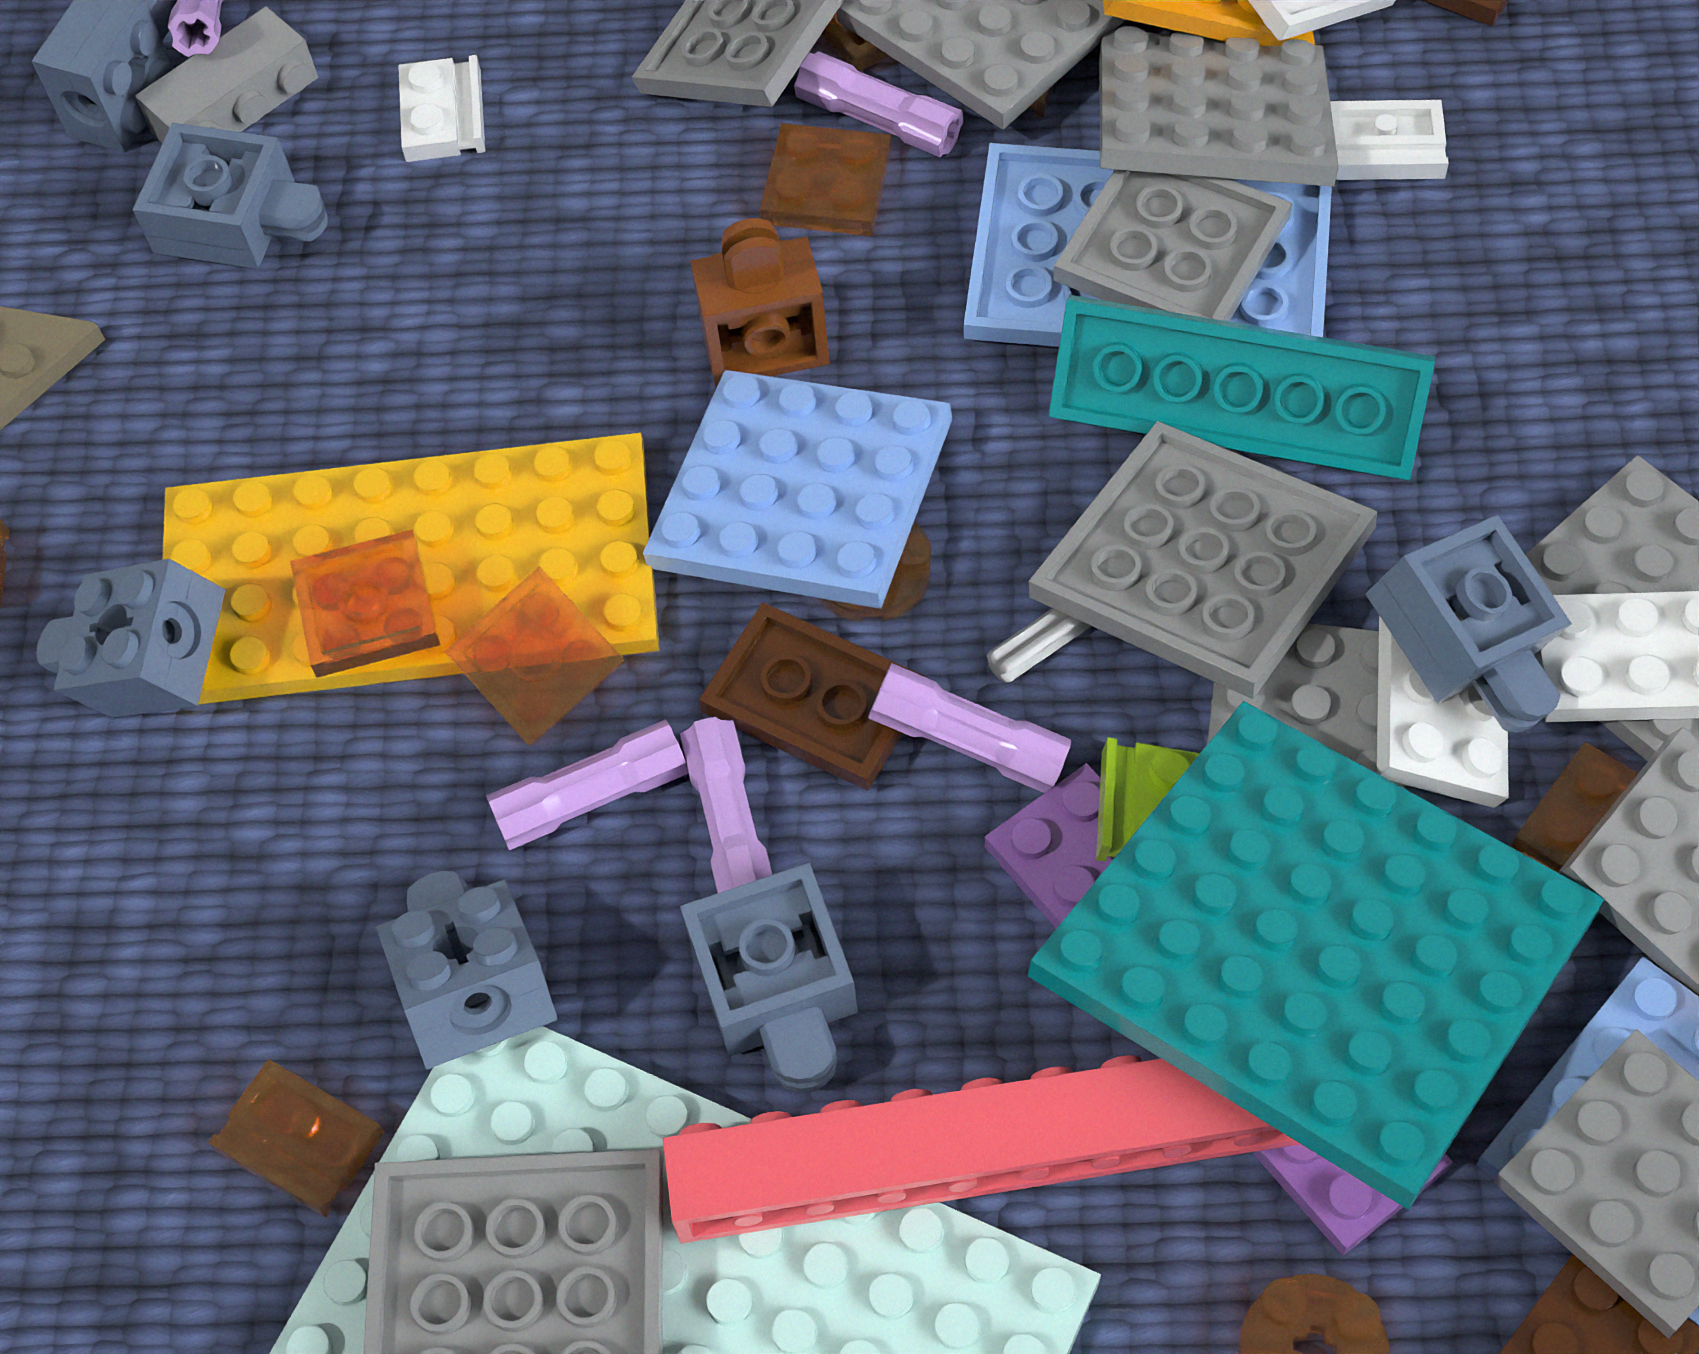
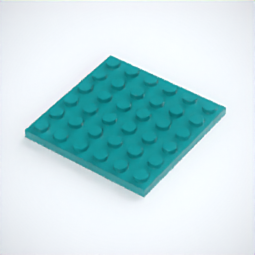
[1028,701,1605,1210]

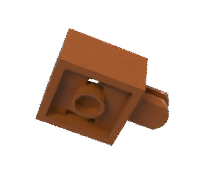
[690,218,830,388]

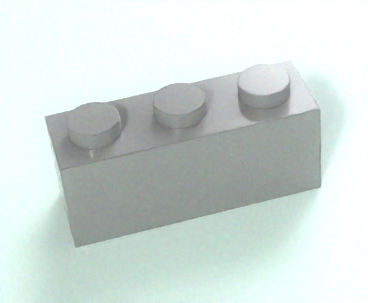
[134,6,318,143]

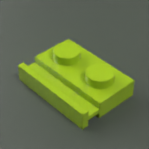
[1096,737,1200,862]

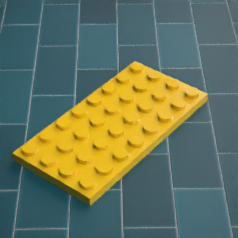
[163,433,660,705]

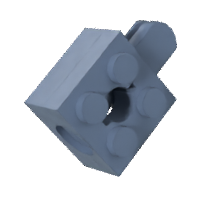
[31,0,177,153]
[132,122,328,269]
[1365,515,1572,733]
[36,559,226,718]
[680,862,858,1093]
[376,871,558,1070]

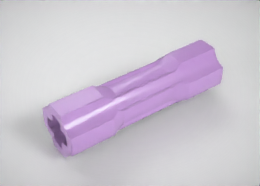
[168,0,224,57]
[794,51,963,157]
[868,663,1071,793]
[680,717,773,893]
[486,720,688,850]

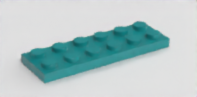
[1048,295,1435,481]

